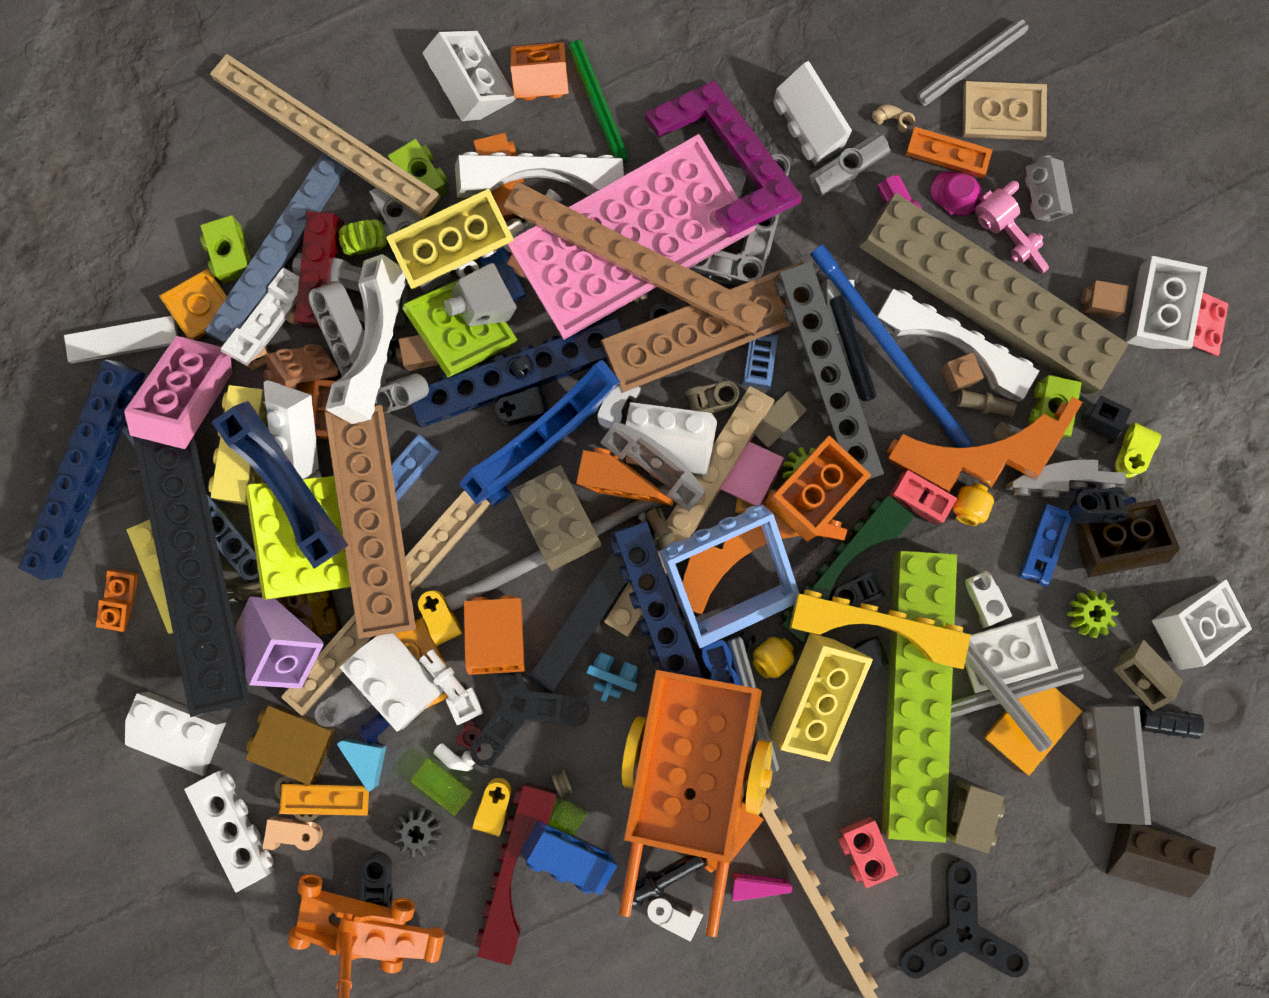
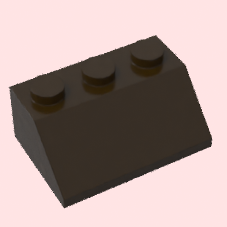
[1077,499,1180,578]
[1106,823,1216,898]

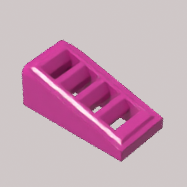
[731,873,792,901]

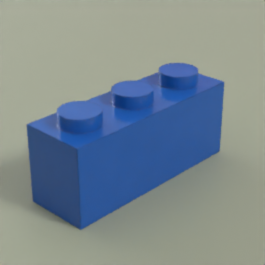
[521,820,618,896]

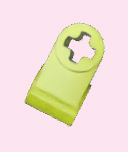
[1114,422,1161,478]

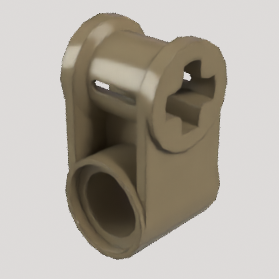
[684,381,739,414]

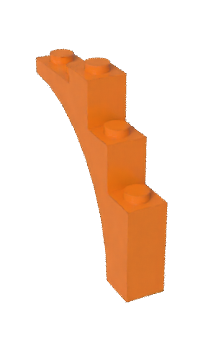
[675,490,847,614]

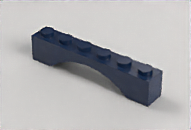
[211,401,348,569]

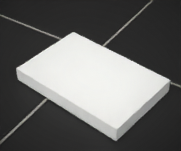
[965,615,1058,693]

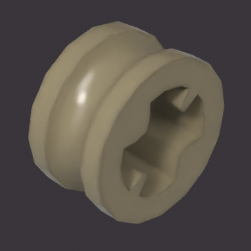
[552,769,574,798]

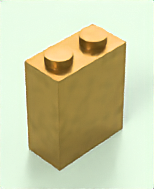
[245,704,337,785]

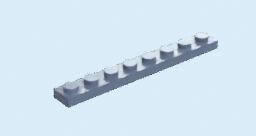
[205,153,348,344]

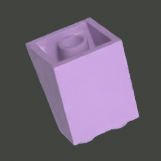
[235,596,324,688]

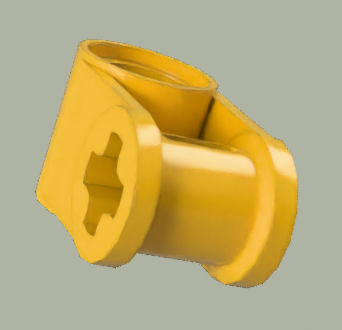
[418,590,463,646]
[472,777,512,837]

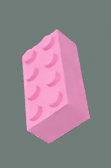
[124,336,233,449]

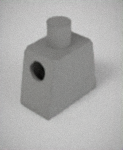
[444,263,517,326]

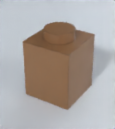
[1081,280,1129,319]
[396,335,439,371]
[940,353,984,394]

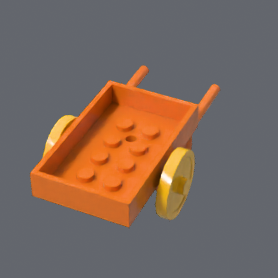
[618,670,772,937]

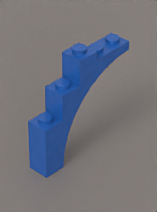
[459,360,621,505]

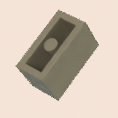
[1113,639,1183,711]

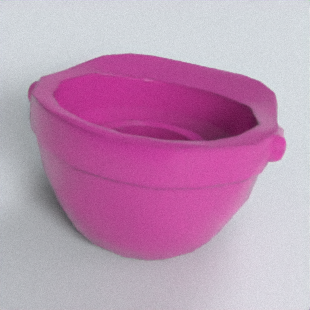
[930,171,982,216]

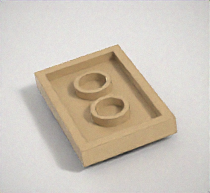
[963,81,1047,141]

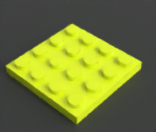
[245,476,351,600]

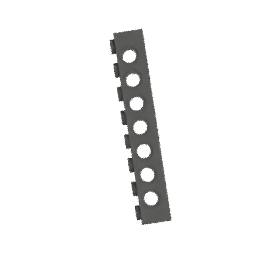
[774,261,884,480]

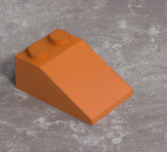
[576,447,674,506]

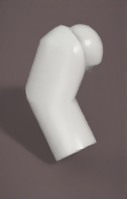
[433,743,475,772]

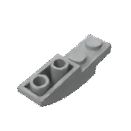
[1005,460,1126,498]

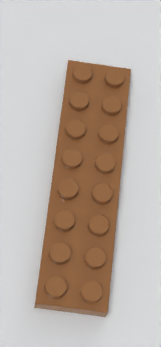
[600,261,811,394]
[325,405,416,639]

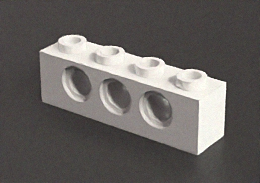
[184,770,274,893]

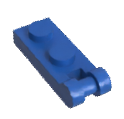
[1018,504,1072,587]

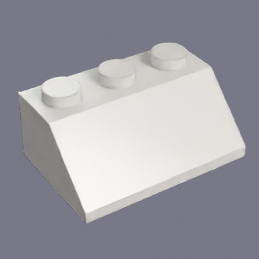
[423,31,516,121]
[773,61,852,166]
[1125,256,1207,349]
[263,380,319,479]
[626,402,717,475]
[339,633,444,732]
[125,692,227,776]

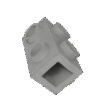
[1025,155,1073,222]

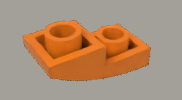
[96,569,139,632]

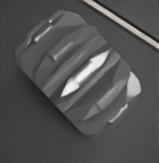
[393,807,443,858]

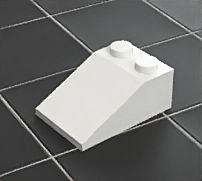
[1152,579,1252,670]

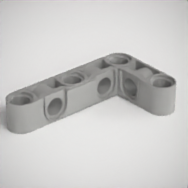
[689,154,790,286]

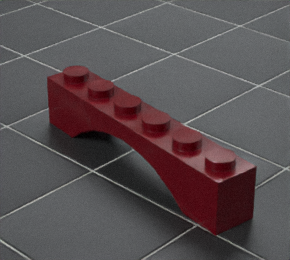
[475,782,558,966]

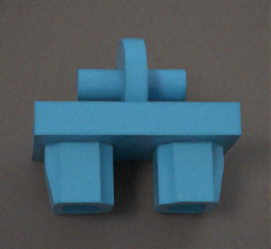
[587,652,638,702]

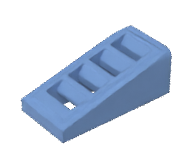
[742,334,778,390]

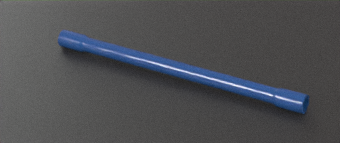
[810,244,973,448]

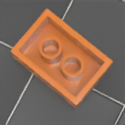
[766,436,871,542]

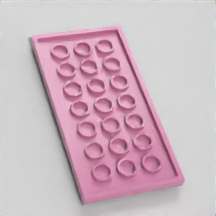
[507,134,756,340]

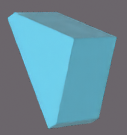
[337,738,386,792]

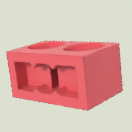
[889,470,957,525]
[838,817,898,888]

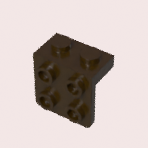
[275,590,343,637]

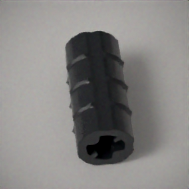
[1139,706,1204,739]

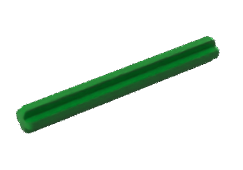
[568,40,628,164]

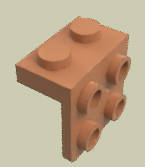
[264,344,338,390]

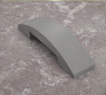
[600,422,705,512]

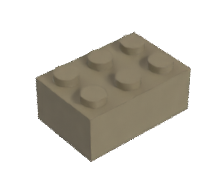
[511,465,602,571]

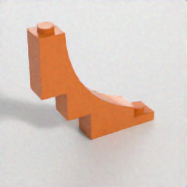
[887,397,1082,493]

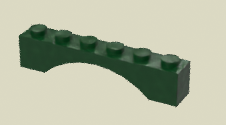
[779,495,915,646]

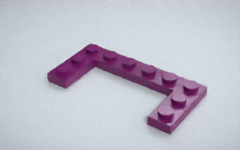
[645,80,802,237]

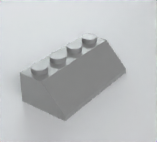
[1082,703,1151,825]

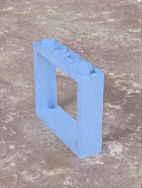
[659,504,799,648]

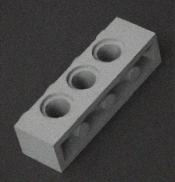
[369,188,453,293]

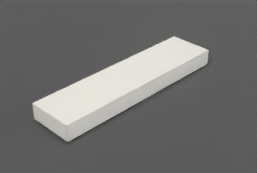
[64,316,179,364]

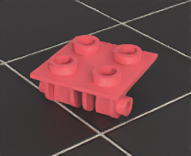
[1193,293,1228,356]

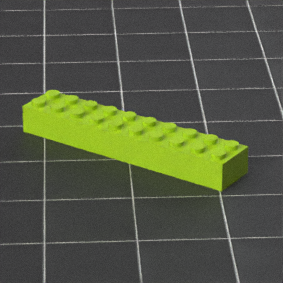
[882,551,957,843]

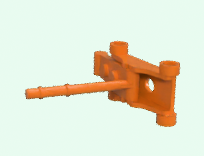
[288,874,445,998]

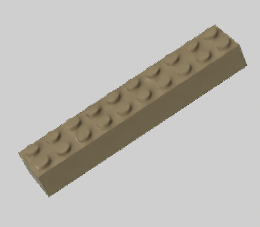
[859,193,1128,395]

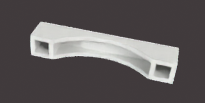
[455,152,624,198]
[325,254,406,424]
[876,289,1039,403]

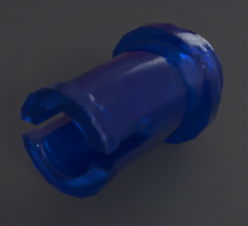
[359,712,390,744]

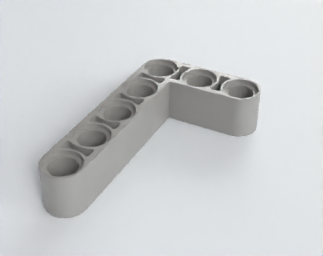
[309,281,429,413]

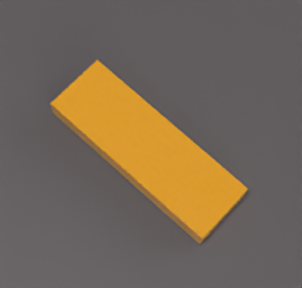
[279,784,369,816]

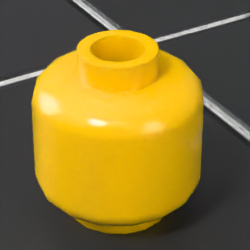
[952,483,994,526]
[752,637,795,678]

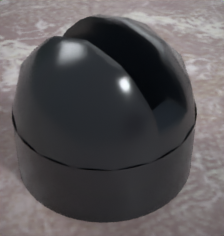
[509,354,534,378]

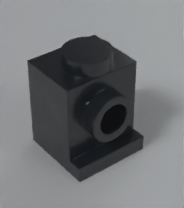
[1082,395,1132,444]

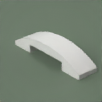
[221,268,299,365]

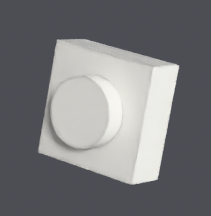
[446,687,484,725]

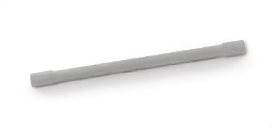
[445,485,671,612]

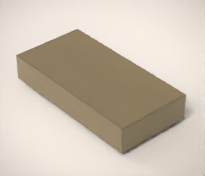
[754,390,807,449]

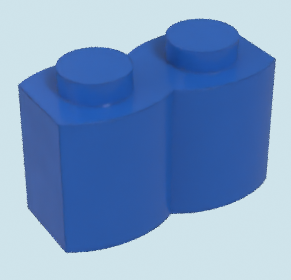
[700,639,740,685]

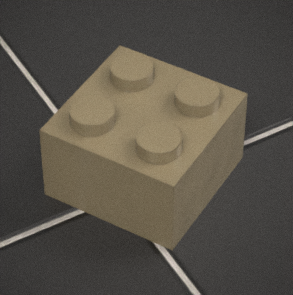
[946,779,1006,854]

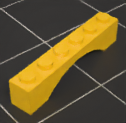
[789,590,971,669]

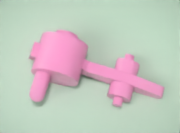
[975,181,1049,274]

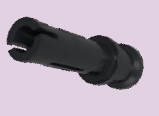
[632,854,708,907]

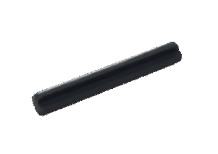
[830,295,877,401]

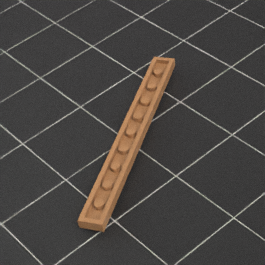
[504,181,768,336]

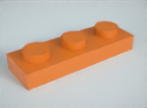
[905,127,993,178]

